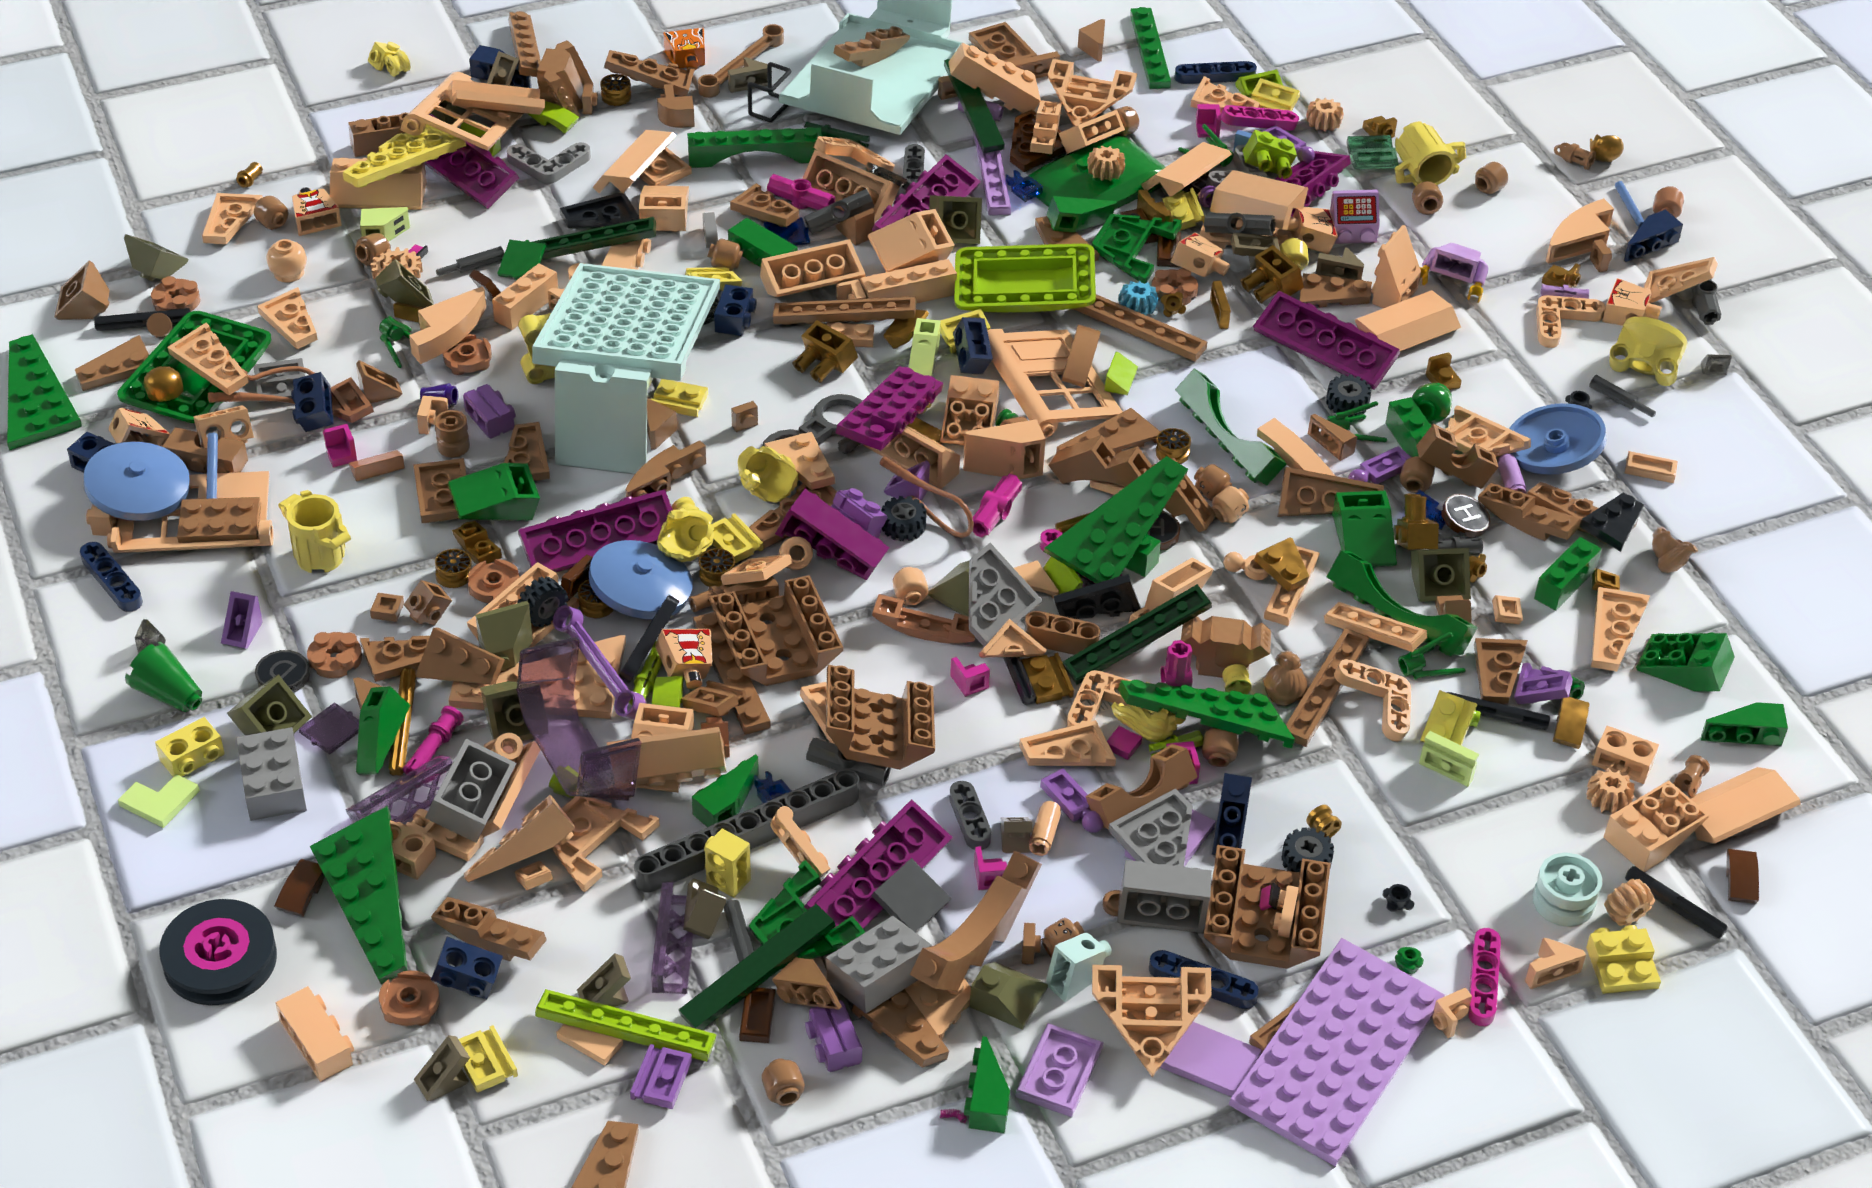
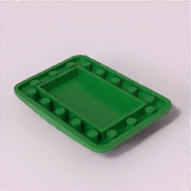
[1023,135,1165,210]
[117,311,271,423]

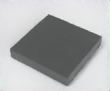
[871,858,952,933]

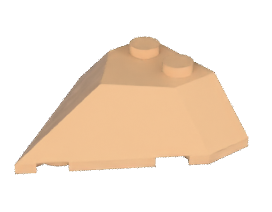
[1048,59,1137,127]
[1092,965,1212,1077]

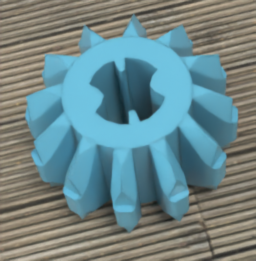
[1118,281,1158,316]

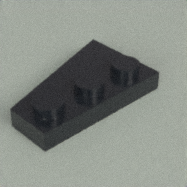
[560,192,639,228]
[1579,492,1644,552]
[1054,574,1141,619]

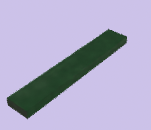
[944,59,1005,153]
[532,217,656,260]
[1063,584,1212,685]
[678,904,836,1030]

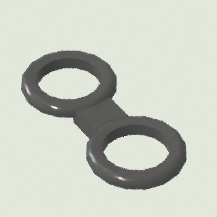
[762,394,862,446]

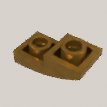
[1137,189,1172,222]
[452,520,502,564]
[1553,697,1590,749]

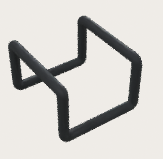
[747,62,792,122]

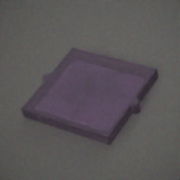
[299,702,359,755]

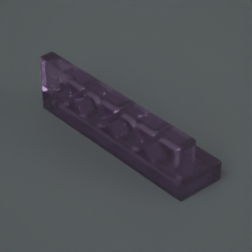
[346,755,453,823]
[651,882,694,994]

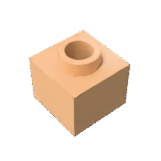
[86,505,118,536]

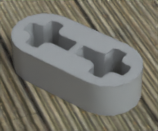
[702,212,718,248]

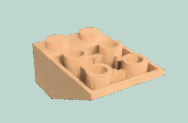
[639,186,689,232]
[868,209,955,272]
[1371,225,1421,308]
[940,375,999,445]
[963,419,1046,480]
[631,703,694,793]
[1603,780,1709,872]

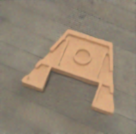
[551,794,660,892]

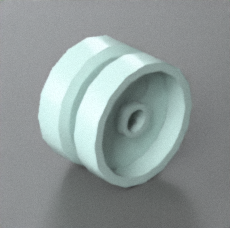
[1533,853,1602,927]

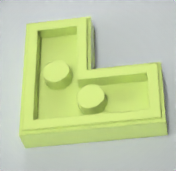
[118,774,200,828]

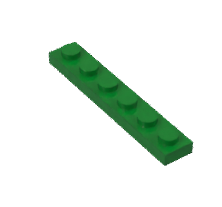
[1130,7,1171,89]

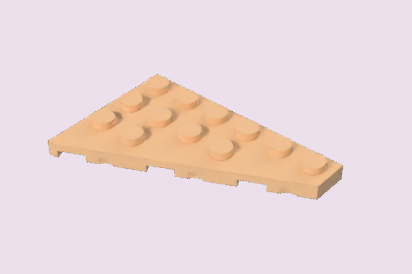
[448,635,626,719]

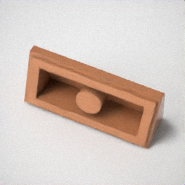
[349,450,405,481]

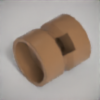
[434,410,470,458]

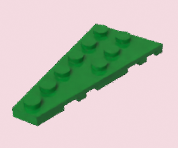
[7,334,82,451]
[1043,456,1188,583]
[1118,680,1295,749]
[310,806,408,984]

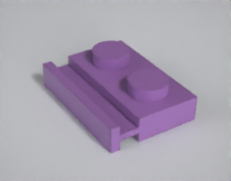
[630,1044,692,1109]

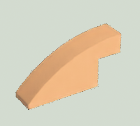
[1546,199,1614,264]
[409,286,486,364]
[1128,558,1213,624]

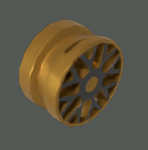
[600,74,631,106]
[1156,428,1191,464]
[699,548,735,587]
[435,549,471,588]
[578,579,613,618]

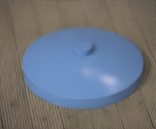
[1509,403,1607,475]
[84,442,190,521]
[588,540,693,619]

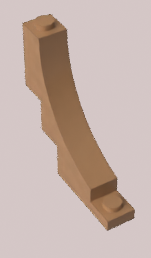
[1048,435,1216,532]
[910,851,1042,991]

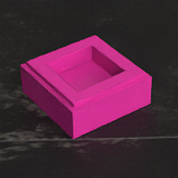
[1107,726,1143,760]

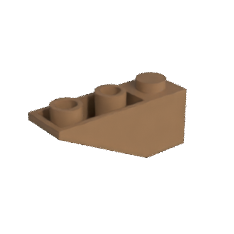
[348,112,408,157]
[772,958,842,1010]

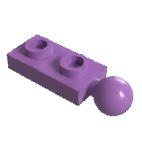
[1262,125,1315,163]
[1348,446,1410,484]
[1040,768,1103,833]

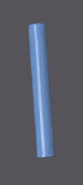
[1615,181,1645,228]
[206,433,218,499]

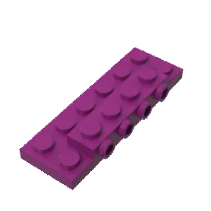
[425,113,519,209]
[1274,151,1351,217]
[872,154,981,231]
[1253,291,1400,390]
[836,366,943,451]
[518,489,673,573]
[804,799,953,929]

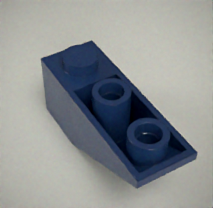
[469,45,532,88]
[1624,209,1683,262]
[1212,773,1252,855]

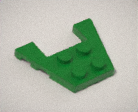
[1092,214,1182,284]
[749,860,866,969]

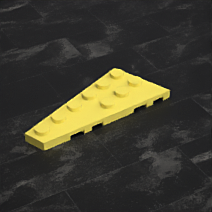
[343,124,466,188]

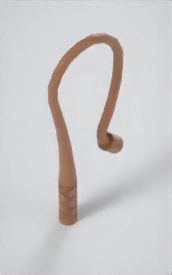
[208,366,314,404]
[880,456,974,538]

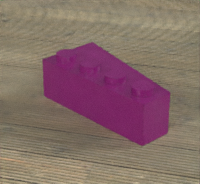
[775,489,890,580]

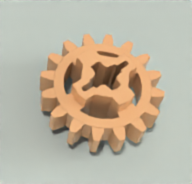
[370,247,423,279]

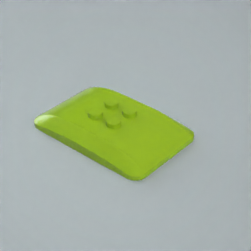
[954,243,1096,312]

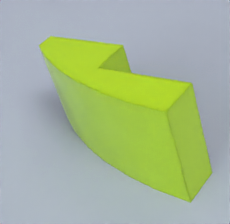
[527,101,579,133]
[652,676,683,708]

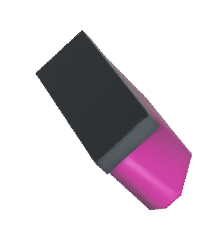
[409,244,428,259]
[1259,882,1280,911]

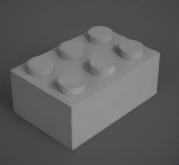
[236,727,307,821]
[425,739,517,843]
[1117,860,1212,933]
[826,916,932,1013]

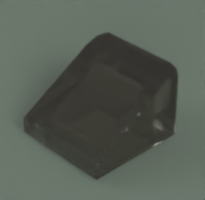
[1700,354,1732,375]
[135,619,166,654]

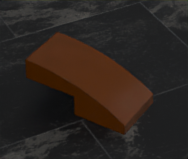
[1726,849,1759,904]
[274,859,325,917]

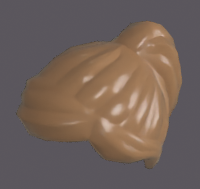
[1652,527,1698,573]
[1263,651,1308,706]

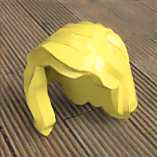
[738,446,798,503]
[657,509,715,562]
[1111,682,1185,743]

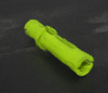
[629,642,662,705]

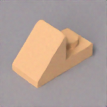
[1525,938,1586,989]

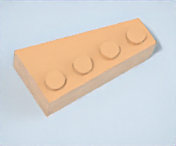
[949,43,1041,115]

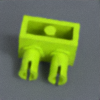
[1242,130,1297,179]

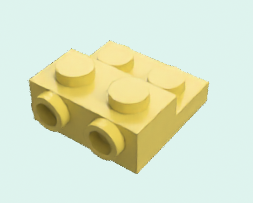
[1586,925,1661,994]

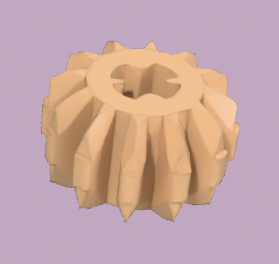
[1306,98,1344,132]
[1087,146,1125,181]
[1586,768,1635,814]
[1604,879,1655,926]

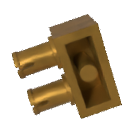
[1240,245,1304,303]
[792,320,858,383]
[1393,494,1439,550]

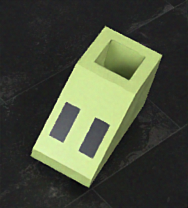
[360,207,410,241]

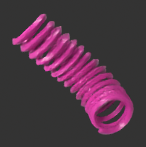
[939,1108,967,1123]

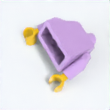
[1420,243,1488,303]

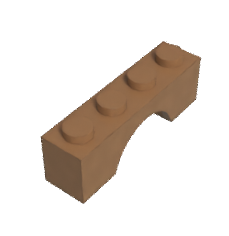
[1085,744,1198,829]

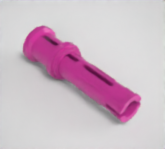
[403,706,464,779]

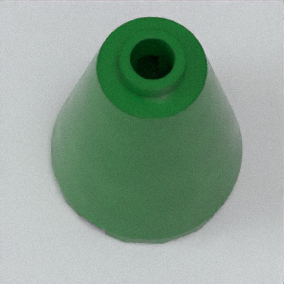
[125,642,202,712]

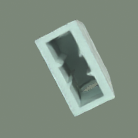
[1045,933,1112,1002]

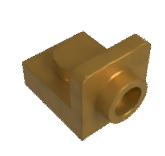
[1362,116,1397,142]
[1541,263,1581,288]
[1426,352,1462,390]

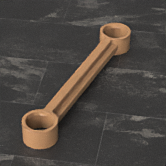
[698,24,784,98]

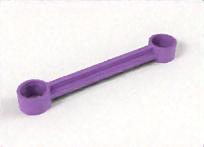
[553,605,646,720]

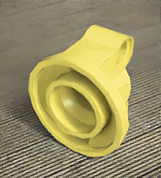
[518,313,556,384]
[1609,317,1688,386]

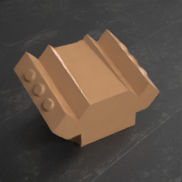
[537,40,593,117]
[1181,616,1271,678]

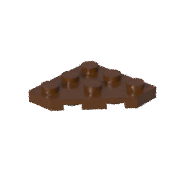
[1010,110,1066,172]

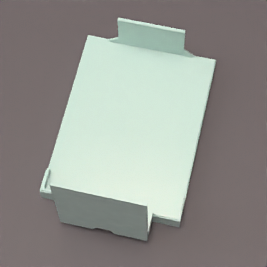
[779,0,965,135]
[532,263,720,474]

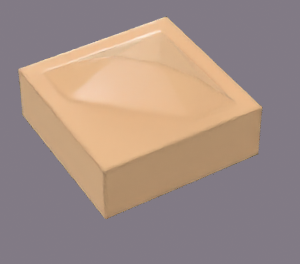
[1492,595,1523,624]
[515,861,553,890]

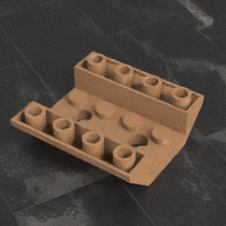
[709,575,843,686]
[826,665,935,770]
[1204,845,1331,969]

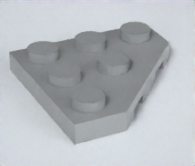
[969,542,1043,647]
[1108,788,1193,867]

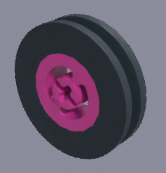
[159,899,277,1005]

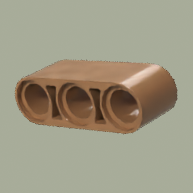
[1025,611,1100,655]

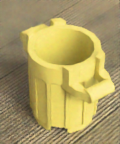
[1395,121,1467,187]
[278,490,351,573]

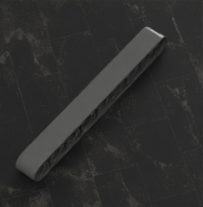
[634,769,859,892]

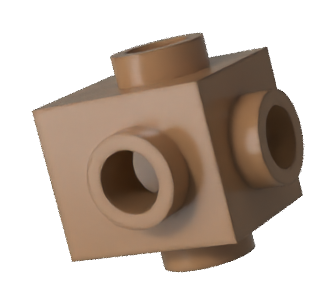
[404,580,452,625]

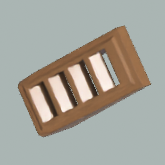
[1307,414,1357,461]
[723,576,779,604]

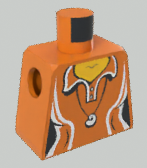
[663,28,705,71]

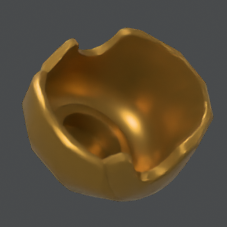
[1590,134,1624,162]
[144,366,184,402]

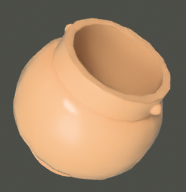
[266,239,307,282]

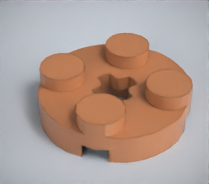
[1151,268,1198,306]
[151,276,200,311]
[443,334,492,375]
[468,559,520,603]
[307,632,362,678]
[379,970,440,1026]

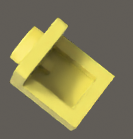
[368,42,400,71]

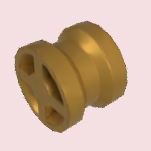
[1306,805,1342,838]

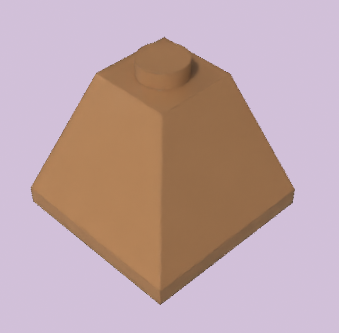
[54,260,110,320]

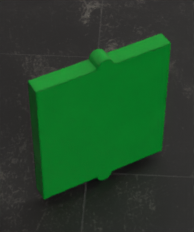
[497,239,546,280]

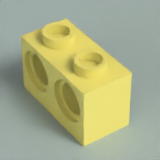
[155,717,225,777]
[704,828,751,898]

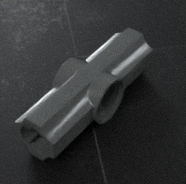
[804,189,874,235]
[1204,212,1276,236]
[1691,279,1722,325]
[806,738,891,786]

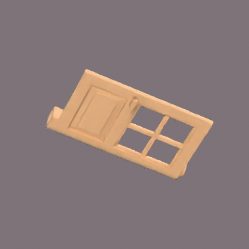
[400,72,524,151]
[987,329,1122,438]
[107,471,274,553]

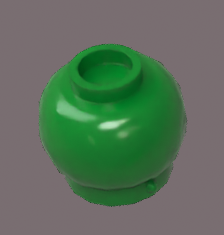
[1412,383,1452,424]

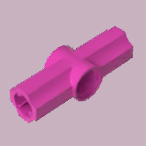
[767,174,836,210]
[973,473,1022,538]
[1160,640,1193,687]

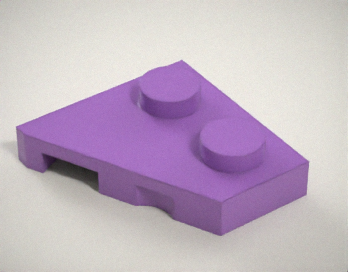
[1514,663,1573,705]

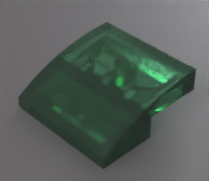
[1346,135,1399,170]

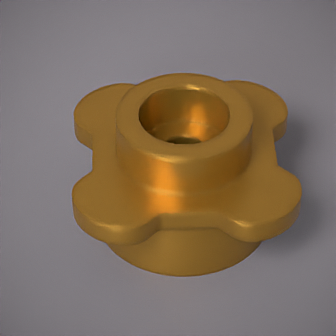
[1161,292,1186,317]
[1469,553,1487,583]

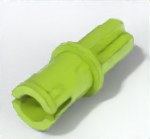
[1149,730,1203,756]

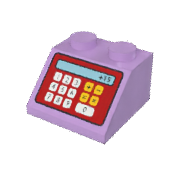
[1330,190,1380,244]

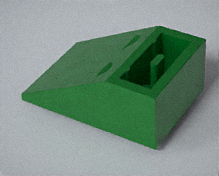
[448,463,540,520]
[1332,490,1397,566]
[1636,632,1735,691]

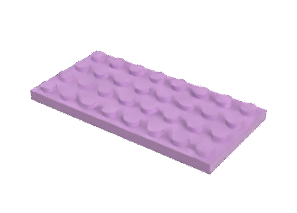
[1229,938,1445,1167]

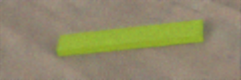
[535,989,716,1062]

